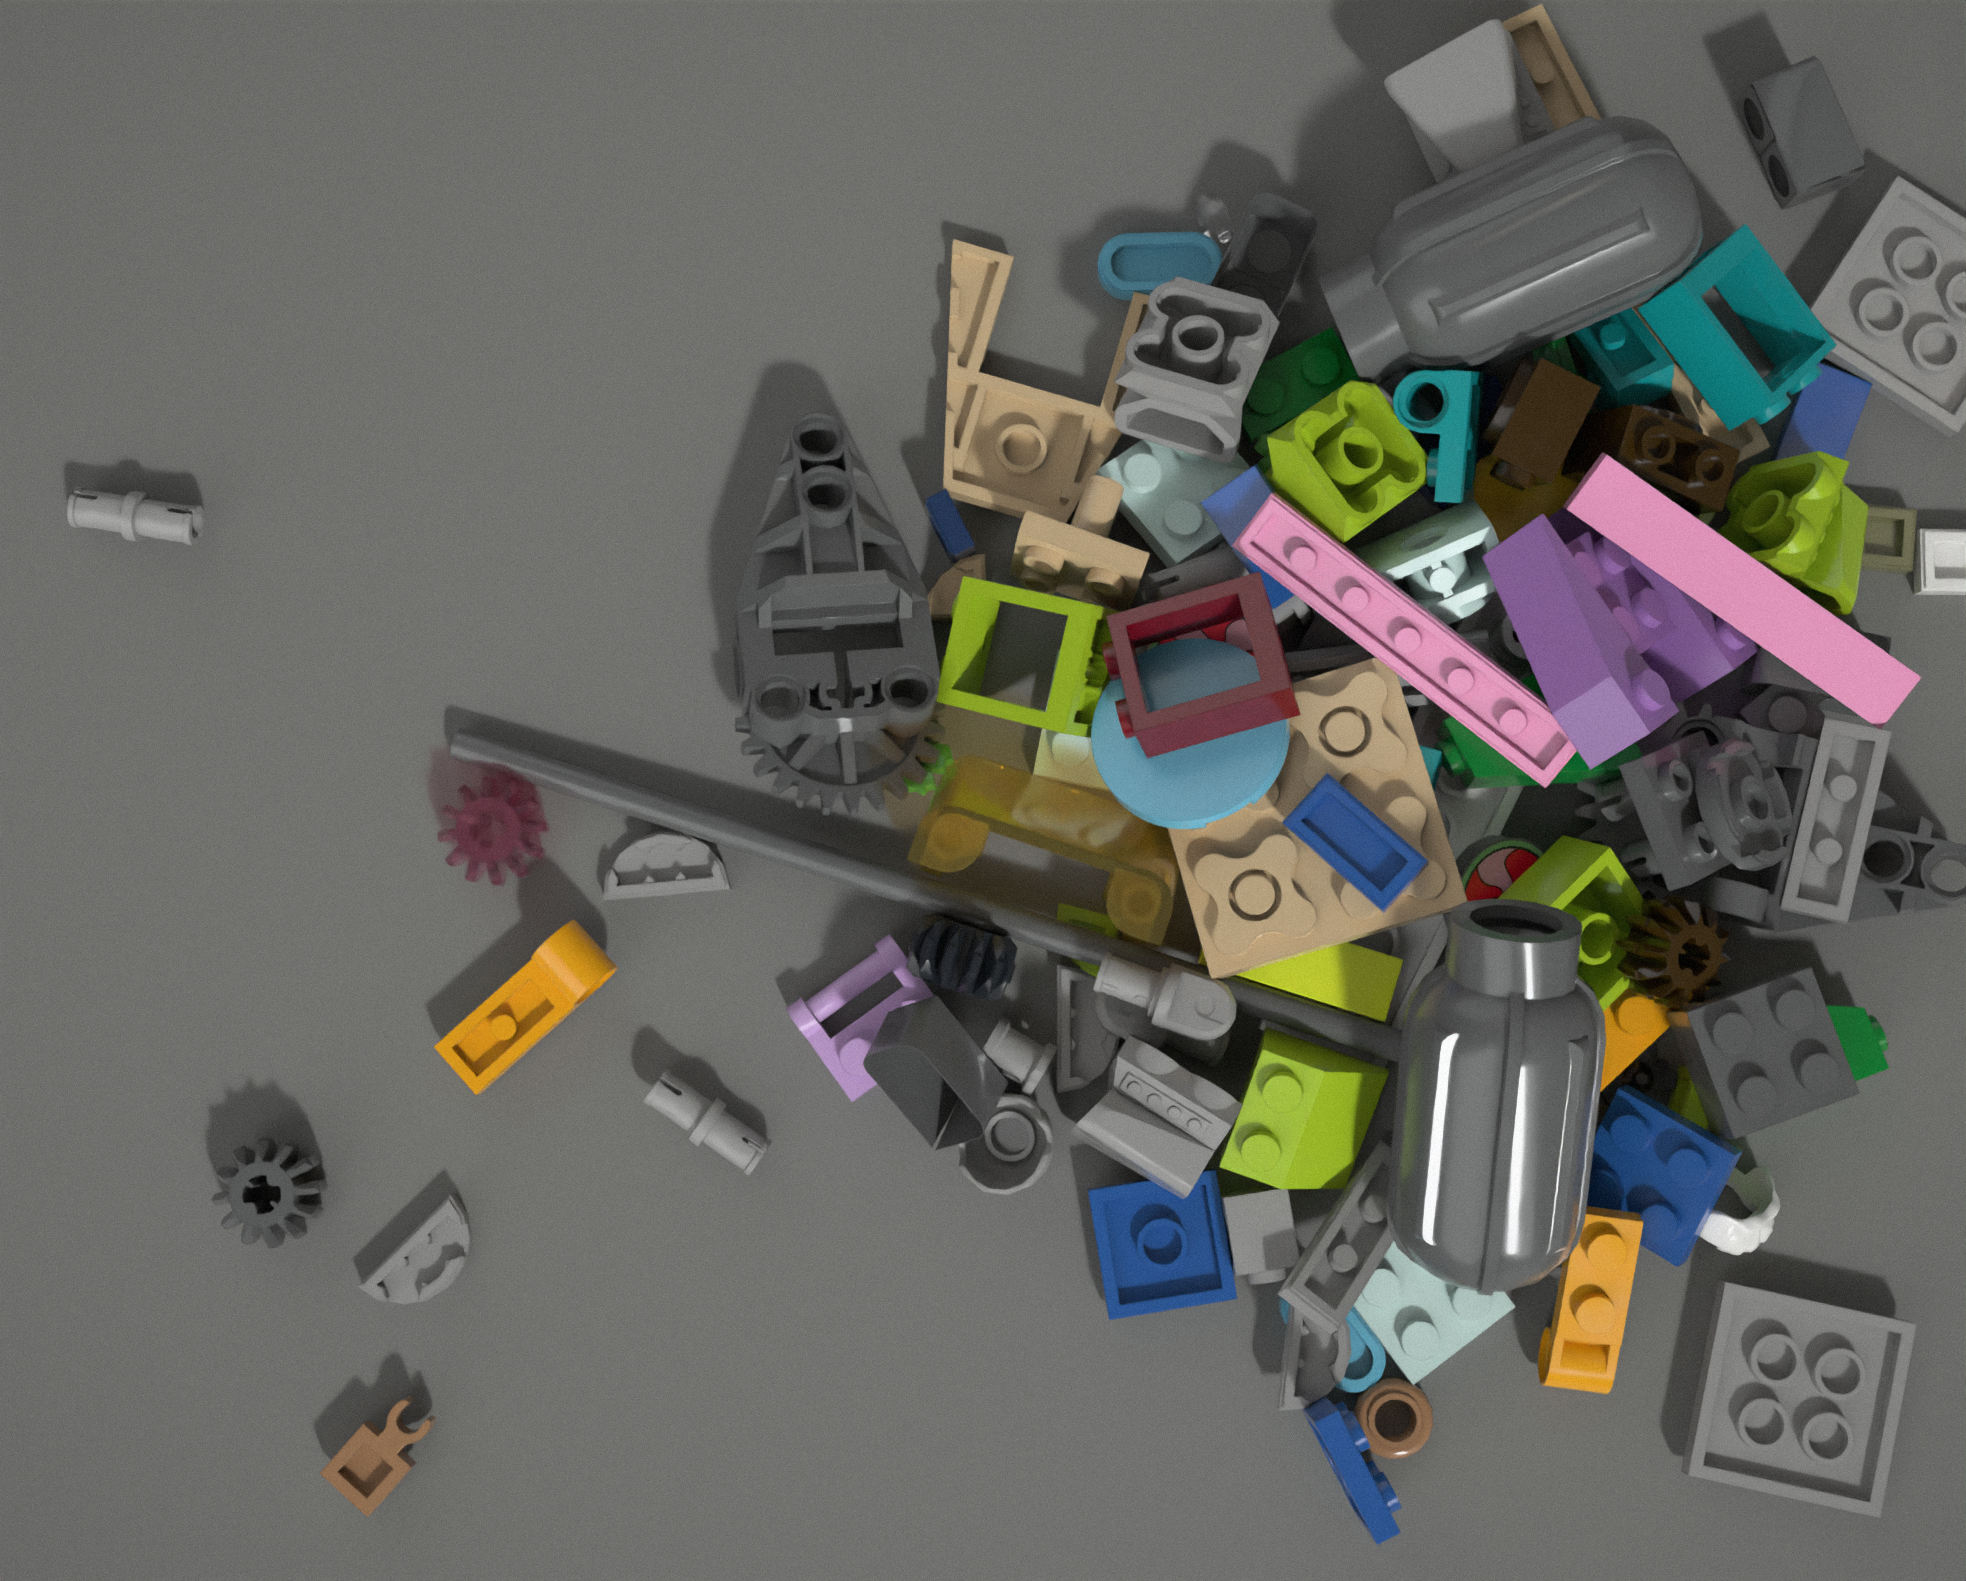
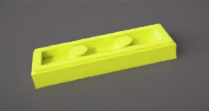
[1197,942,1404,1022]

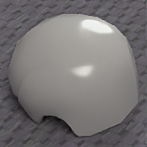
[958,1093,1055,1195]

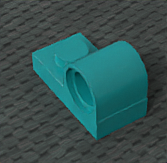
[1567,307,1674,411]
[1393,370,1484,503]

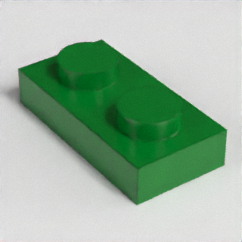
[1241,327,1361,445]

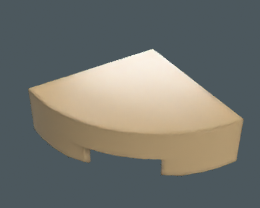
[928,554,986,621]

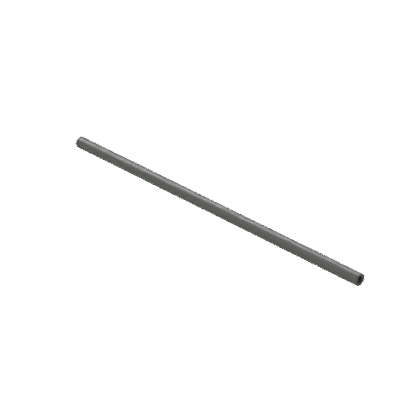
[450,728,1402,1063]

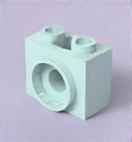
[1355,498,1500,625]

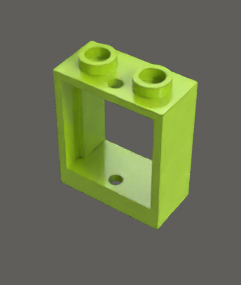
[936,576,1122,738]

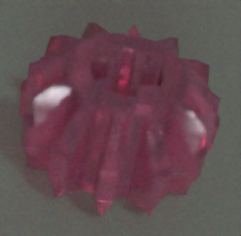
[437,777,550,886]

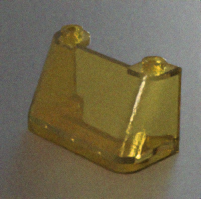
[907,755,1180,949]

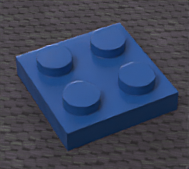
[1587,1084,1743,1267]
[1087,1168,1237,1320]
[1302,1396,1402,1545]

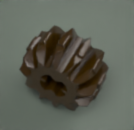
[1615,894,1732,1008]

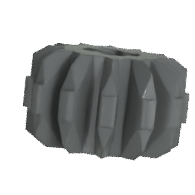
[212,1137,328,1249]

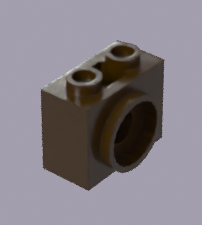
[1480,357,1601,491]
[1561,404,1741,515]

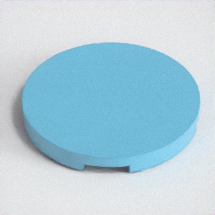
[1091,638,1290,829]

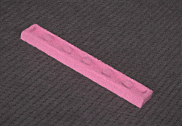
[1563,452,1922,729]
[1232,492,1577,789]

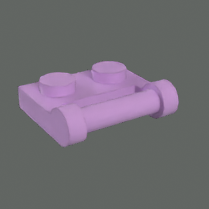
[785,934,934,1102]

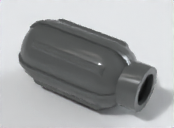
[1317,116,1704,384]
[1386,899,1606,1296]

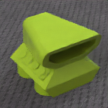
[1265,380,1428,543]
[1717,451,1869,616]

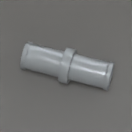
[67,487,205,546]
[643,1068,772,1176]

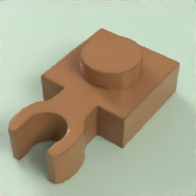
[319,1396,436,1517]

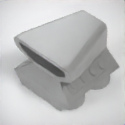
[1383,19,1556,183]
[1114,276,1280,463]
[1069,1035,1243,1199]

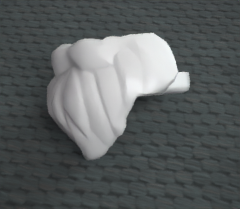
[1699,1166,1780,1255]

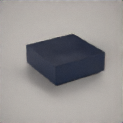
[925,489,975,564]

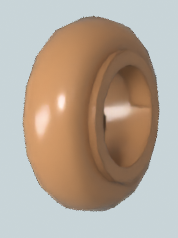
[1353,1377,1433,1459]

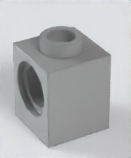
[1220,1185,1300,1284]

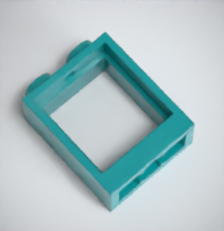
[1638,223,1837,431]

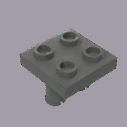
[1596,730,1731,891]

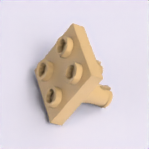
[1009,475,1150,612]

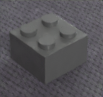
[1666,967,1860,1139]

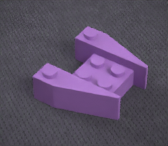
[1482,507,1759,770]

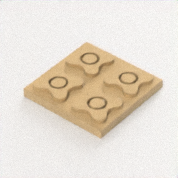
[1168,658,1468,980]

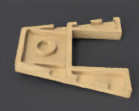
[943,239,1149,524]

